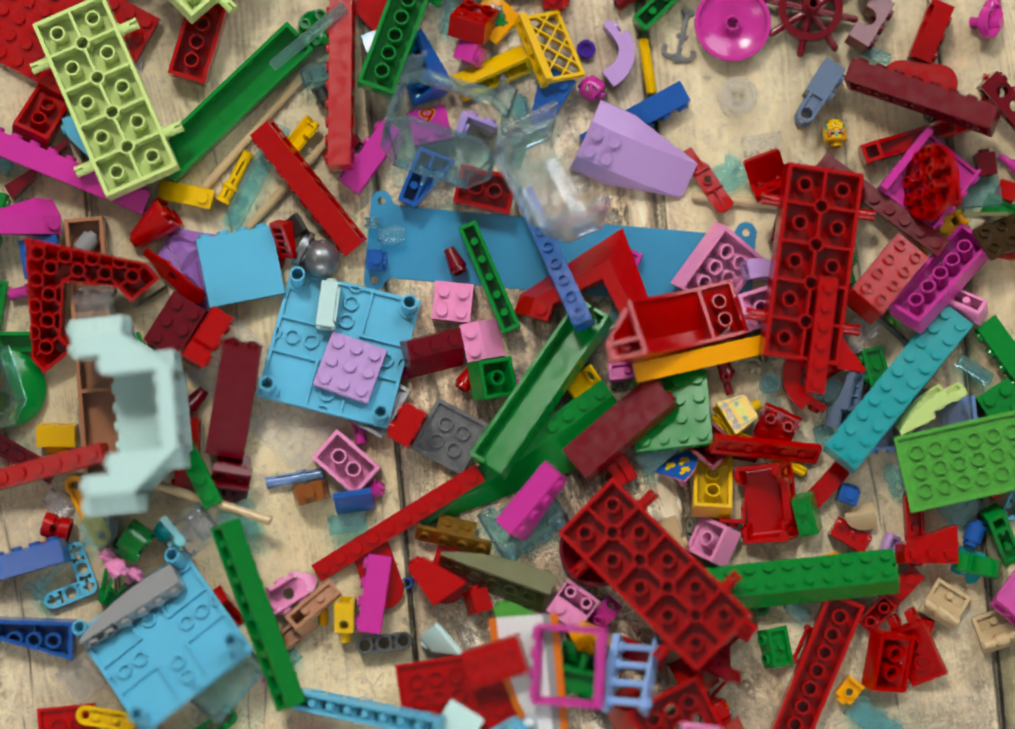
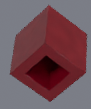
[973,149,998,178]

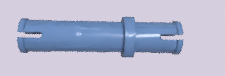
[265,468,324,489]

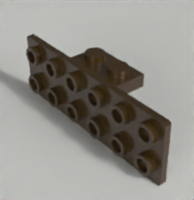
[972,213,1015,261]

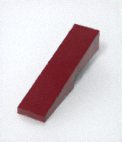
[4,139,71,201]

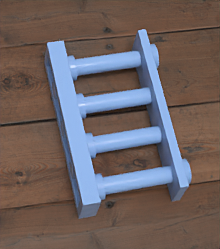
[601,633,661,717]

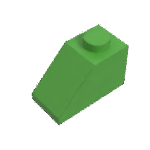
[493,599,536,618]

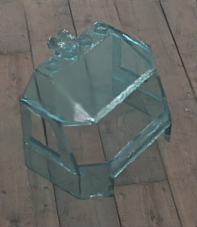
[381,50,518,189]

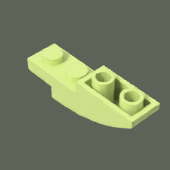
[894,382,968,435]

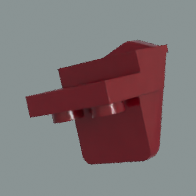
[211,455,252,503]

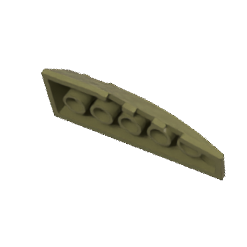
[438,552,557,612]

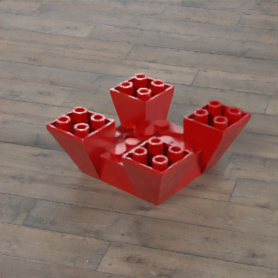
[606,657,744,729]

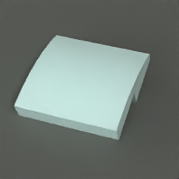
[442,699,485,729]

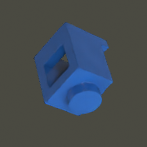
[367,249,387,271]
[835,482,861,506]

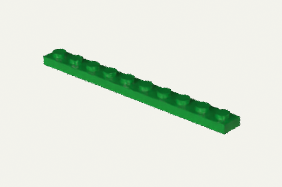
[136,332,223,510]

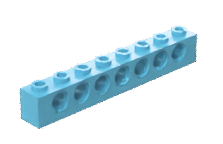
[293,687,446,729]

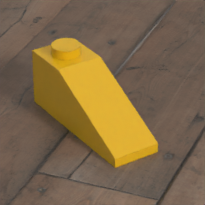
[157,180,217,212]

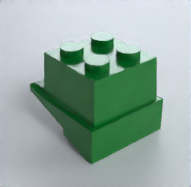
[561,640,608,699]

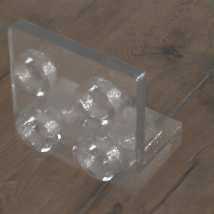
[73,286,118,319]
[842,315,881,355]

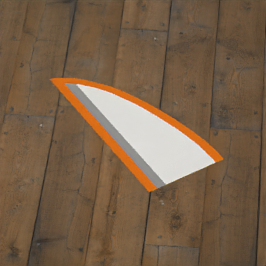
[488,613,568,729]

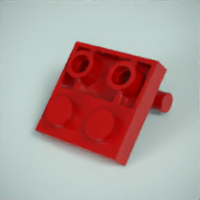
[751,403,802,441]

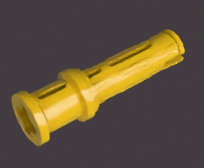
[215,150,254,207]

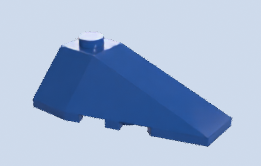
[406,29,452,106]

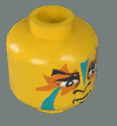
[822,119,848,148]

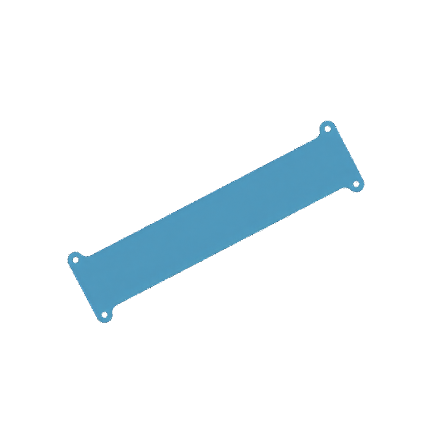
[364,191,756,307]

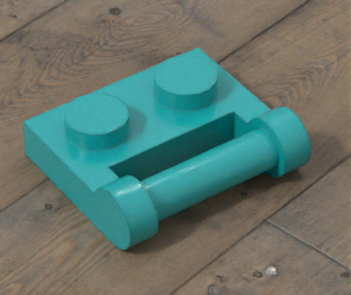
[152,515,185,550]

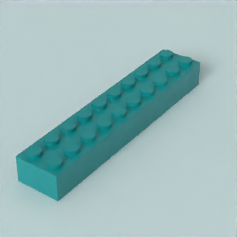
[822,305,974,474]

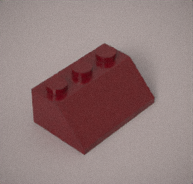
[399,328,464,379]

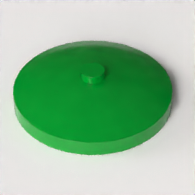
[0,350,46,427]

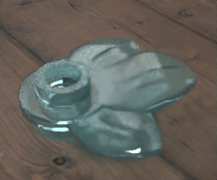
[712,154,748,192]
[884,463,906,497]

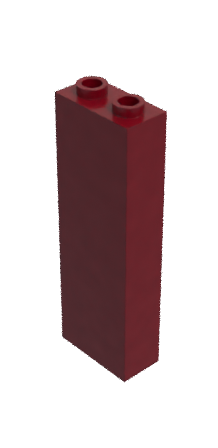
[205,337,263,460]
[562,378,678,482]

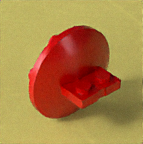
[902,143,962,221]

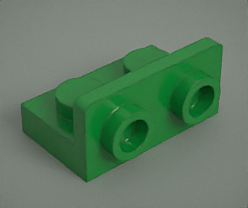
[757,626,794,669]

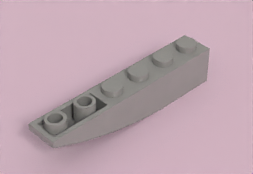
[79,564,186,649]

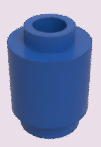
[962,519,987,549]

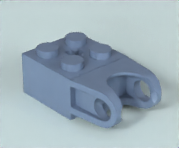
[794,57,846,127]

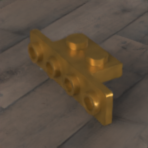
[415,514,492,555]

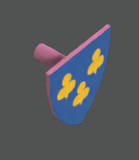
[655,450,698,488]

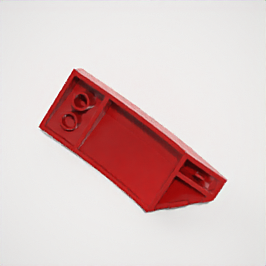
[605,279,749,363]

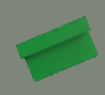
[0,331,32,352]

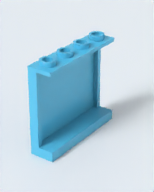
[194,223,285,309]

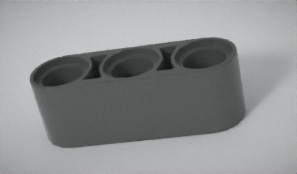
[356,631,412,654]

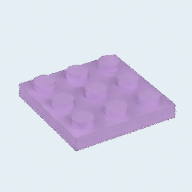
[313,331,387,405]

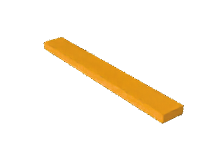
[632,335,761,383]

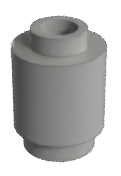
[73,230,100,252]

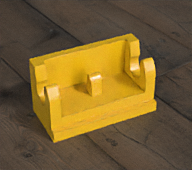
[36,423,78,447]

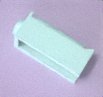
[316,278,341,331]

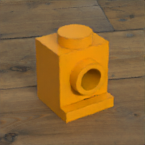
[833,674,865,706]

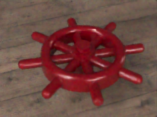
[764,0,858,57]

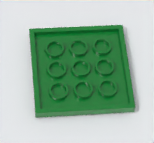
[630,369,713,454]

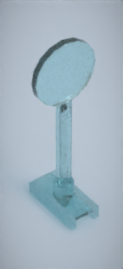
[23,515,119,601]

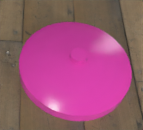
[694,0,771,62]

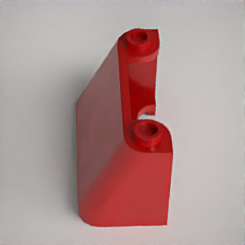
[734,461,799,544]

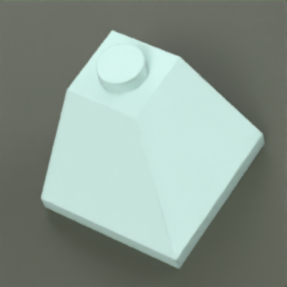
[420,622,462,655]

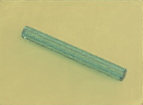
[269,3,347,70]

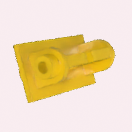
[288,114,320,153]

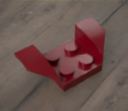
[701,635,742,686]

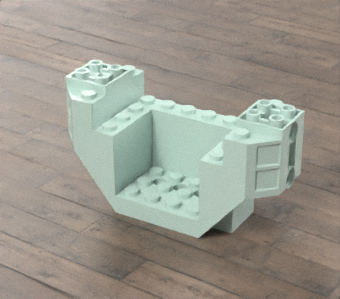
[67,315,193,517]

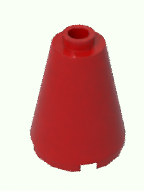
[129,197,183,248]

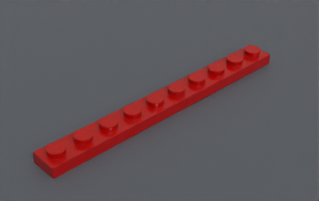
[311,464,486,582]

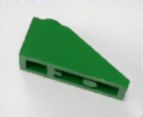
[979,503,1015,567]

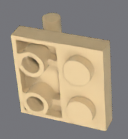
[918,577,971,631]
[971,609,1015,655]

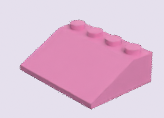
[670,222,763,295]

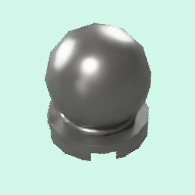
[291,231,340,278]

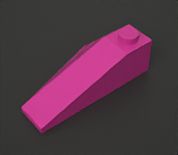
[0,198,61,237]

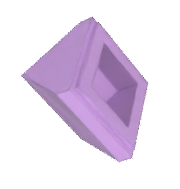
[878,532,901,554]

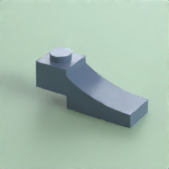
[825,371,865,428]

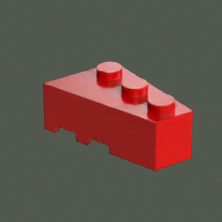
[907,0,955,64]
[895,525,958,564]

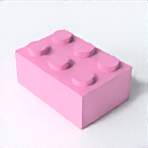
[312,429,382,491]

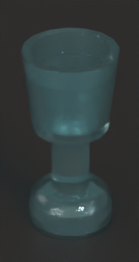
[759,373,781,394]

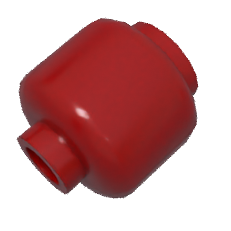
[710,696,733,725]

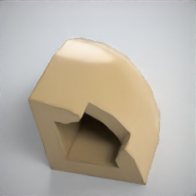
[845,502,878,530]

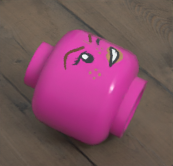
[578,75,606,103]

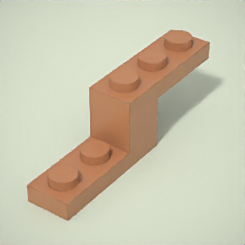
[280,579,342,651]

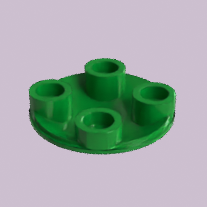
[298,9,329,47]

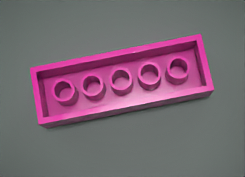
[889,224,988,334]

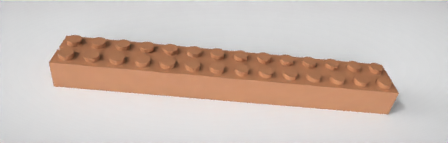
[64,216,120,477]

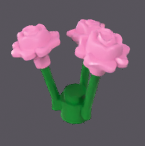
[98,548,144,606]

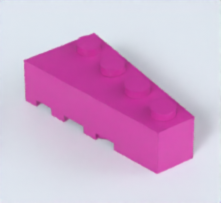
[495,461,568,542]

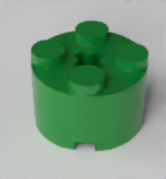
[112,518,154,563]

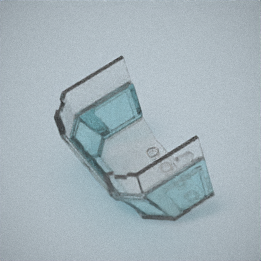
[493,101,611,243]

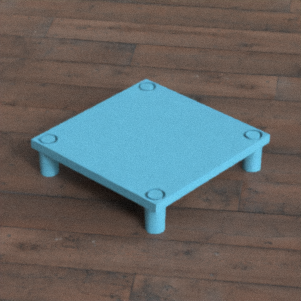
[256,266,421,429]
[72,547,254,729]

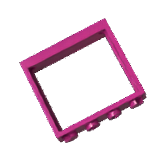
[529,623,609,709]

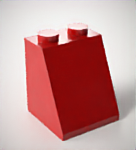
[407,555,467,606]

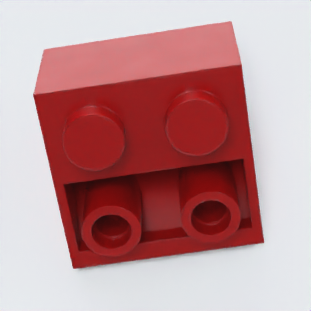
[448,0,499,46]

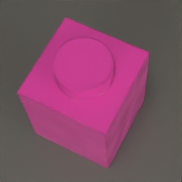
[453,39,487,68]

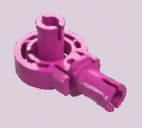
[969,0,1004,39]

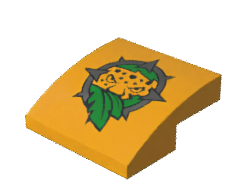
[480,0,519,46]

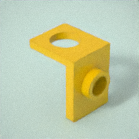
[567,364,602,399]

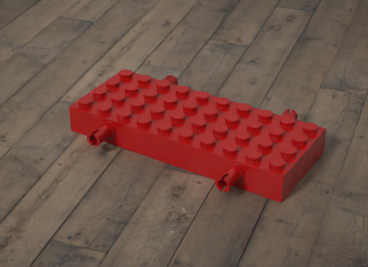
[745,162,876,366]
[558,477,753,672]

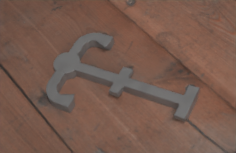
[662,9,696,63]

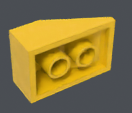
[691,457,732,519]

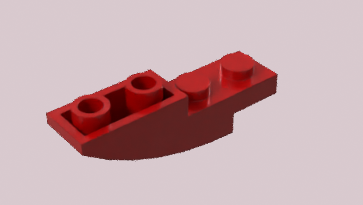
[859,564,925,633]

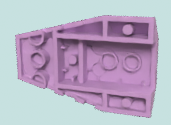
[569,100,698,198]

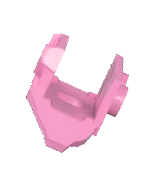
[266,572,318,616]

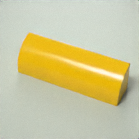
[452,45,533,102]

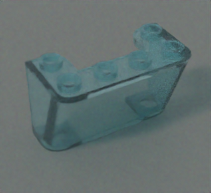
[476,498,570,561]

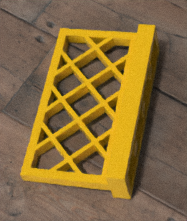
[515,10,585,88]

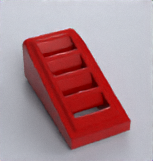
[269,220,297,259]

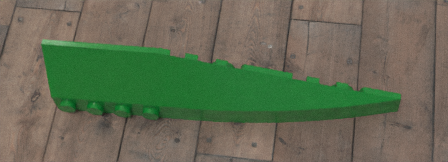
[419,380,617,526]

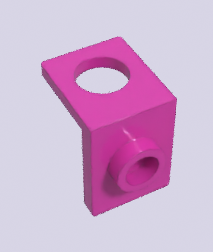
[586,595,622,627]

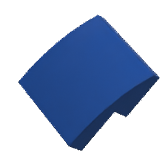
[332,487,376,515]

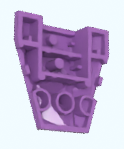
[158,229,217,311]

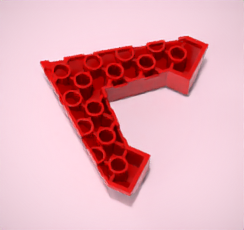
[514,228,656,359]
[24,237,160,373]

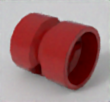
[40,512,74,543]

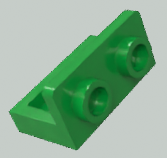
[857,345,888,388]

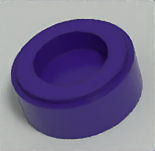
[576,40,596,60]

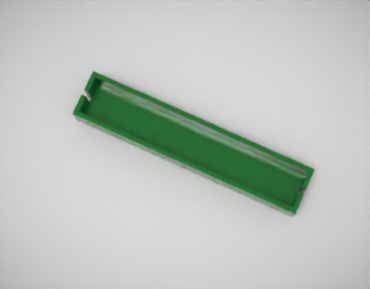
[168,22,315,183]
[469,302,613,480]
[705,548,899,609]

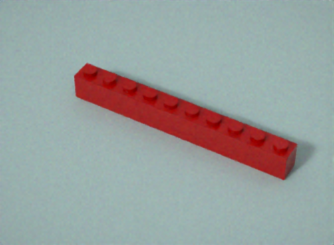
[325,0,356,171]

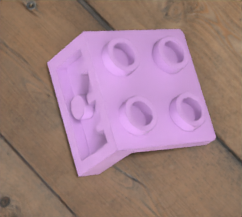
[454,110,498,140]

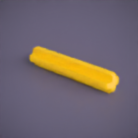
[638,38,657,94]

